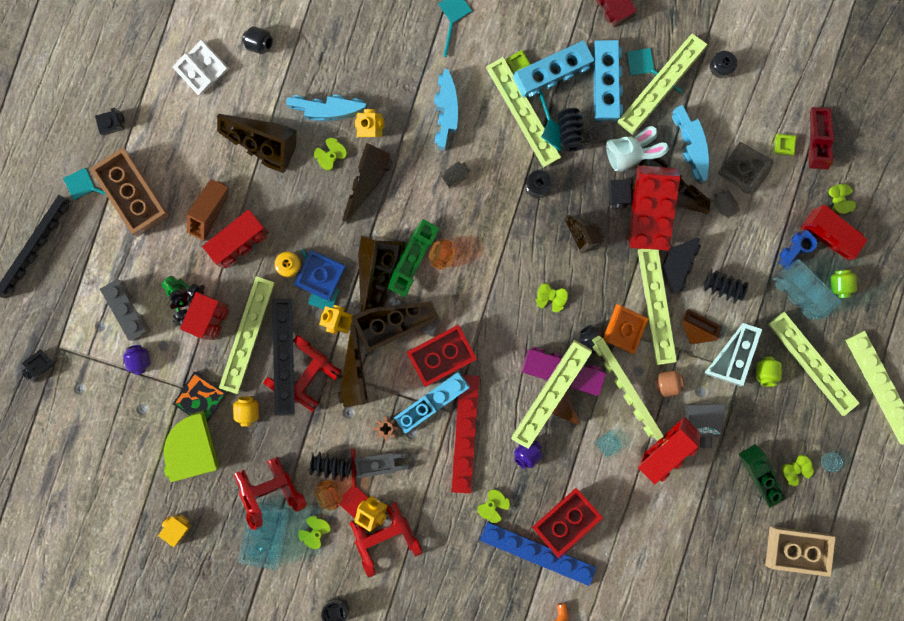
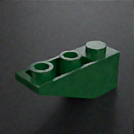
[739,444,786,508]

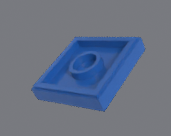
[294,249,346,302]

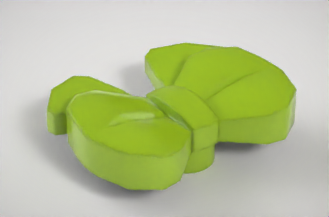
[314,138,347,171]
[828,184,856,215]
[535,283,568,312]
[781,455,814,486]
[477,489,510,523]
[298,516,331,549]

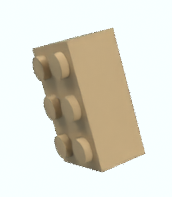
[765,526,835,577]

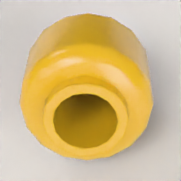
[275,251,302,278]
[233,396,259,426]

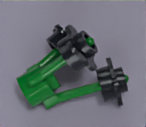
[162,276,205,326]

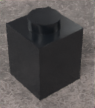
[608,179,631,209]

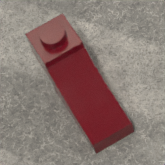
[808,107,834,170]

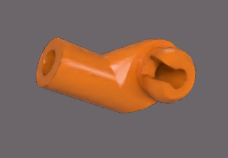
[553,603,569,621]

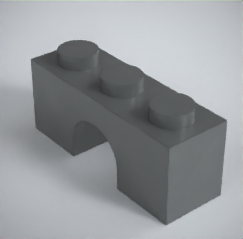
[100,279,151,341]

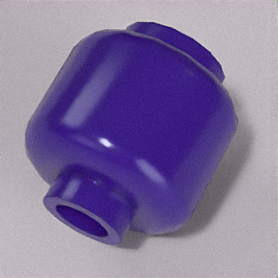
[123,344,151,375]
[514,440,543,469]

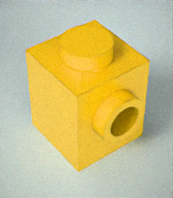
[158,514,192,547]

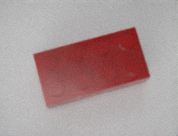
[628,166,680,251]

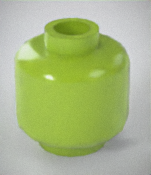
[830,269,858,298]
[756,357,782,387]

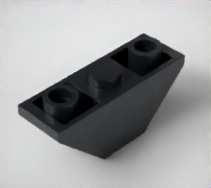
[661,238,701,294]

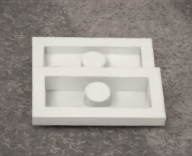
[173,40,230,95]

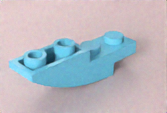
[434,68,458,151]
[286,95,367,121]
[672,105,709,184]
[394,371,470,434]

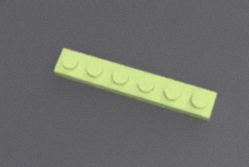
[618,34,707,135]
[486,57,561,168]
[638,249,677,365]
[219,277,275,394]
[768,312,860,416]
[845,331,904,444]
[592,336,664,441]
[511,340,592,449]

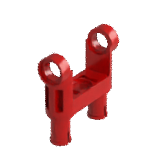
[263,335,342,413]
[233,457,306,530]
[349,502,423,578]

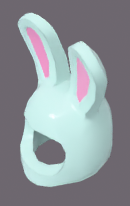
[606,126,669,172]

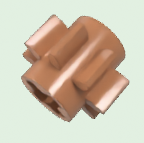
[374,416,399,441]

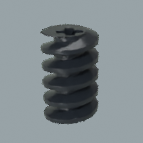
[557,108,586,152]
[704,268,749,304]
[309,451,352,482]

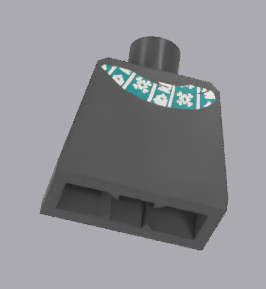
[684,404,725,448]

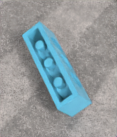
[512,40,595,98]
[593,40,623,122]

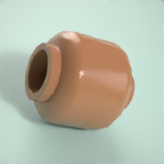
[655,370,685,397]

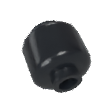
[242,26,273,54]
[710,51,737,78]
[578,325,607,355]

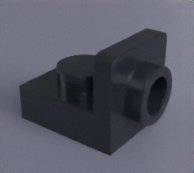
[95,107,125,136]
[21,349,54,383]

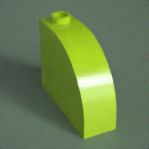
[164,410,219,482]

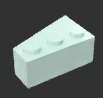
[704,323,762,387]

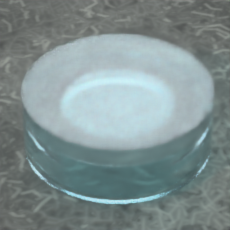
[821,452,843,472]

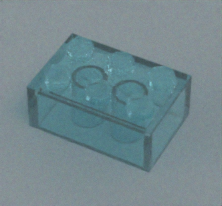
[772,259,842,320]
[238,502,292,570]

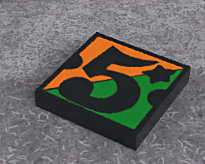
[173,371,227,423]

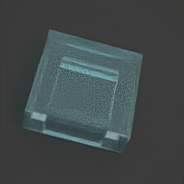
[594,430,622,458]

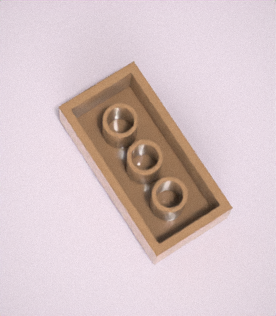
[90,147,170,237]

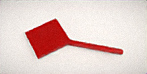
[337,449,369,519]

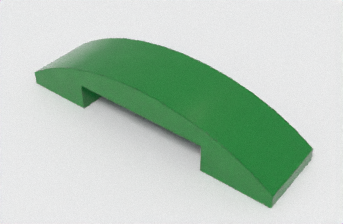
[388,219,439,297]

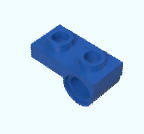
[778,230,817,267]

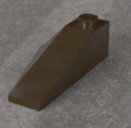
[217,114,297,173]
[342,143,393,223]
[631,158,710,214]
[564,215,605,253]
[358,235,405,312]
[351,301,439,353]
[338,326,368,407]

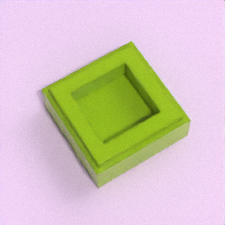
[505,50,531,75]
[774,134,797,156]

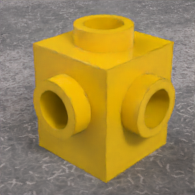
[355,109,385,137]
[319,305,354,334]
[354,496,387,532]

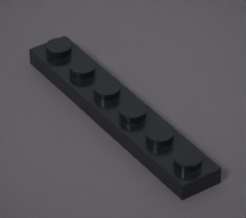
[0,194,71,298]
[272,299,295,416]

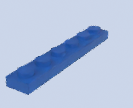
[480,522,596,586]

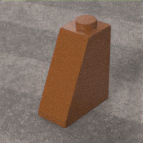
[187,179,228,241]

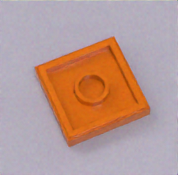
[603,304,649,355]

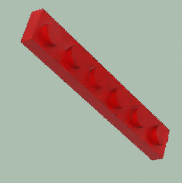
[451,375,479,494]

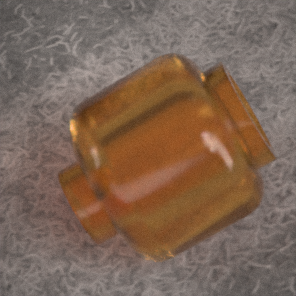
[428,239,456,270]
[314,480,343,511]

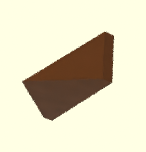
[682,309,722,344]
[552,391,580,425]

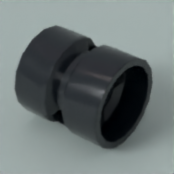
[525,170,552,199]
[321,597,349,621]

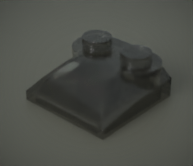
[718,142,774,194]

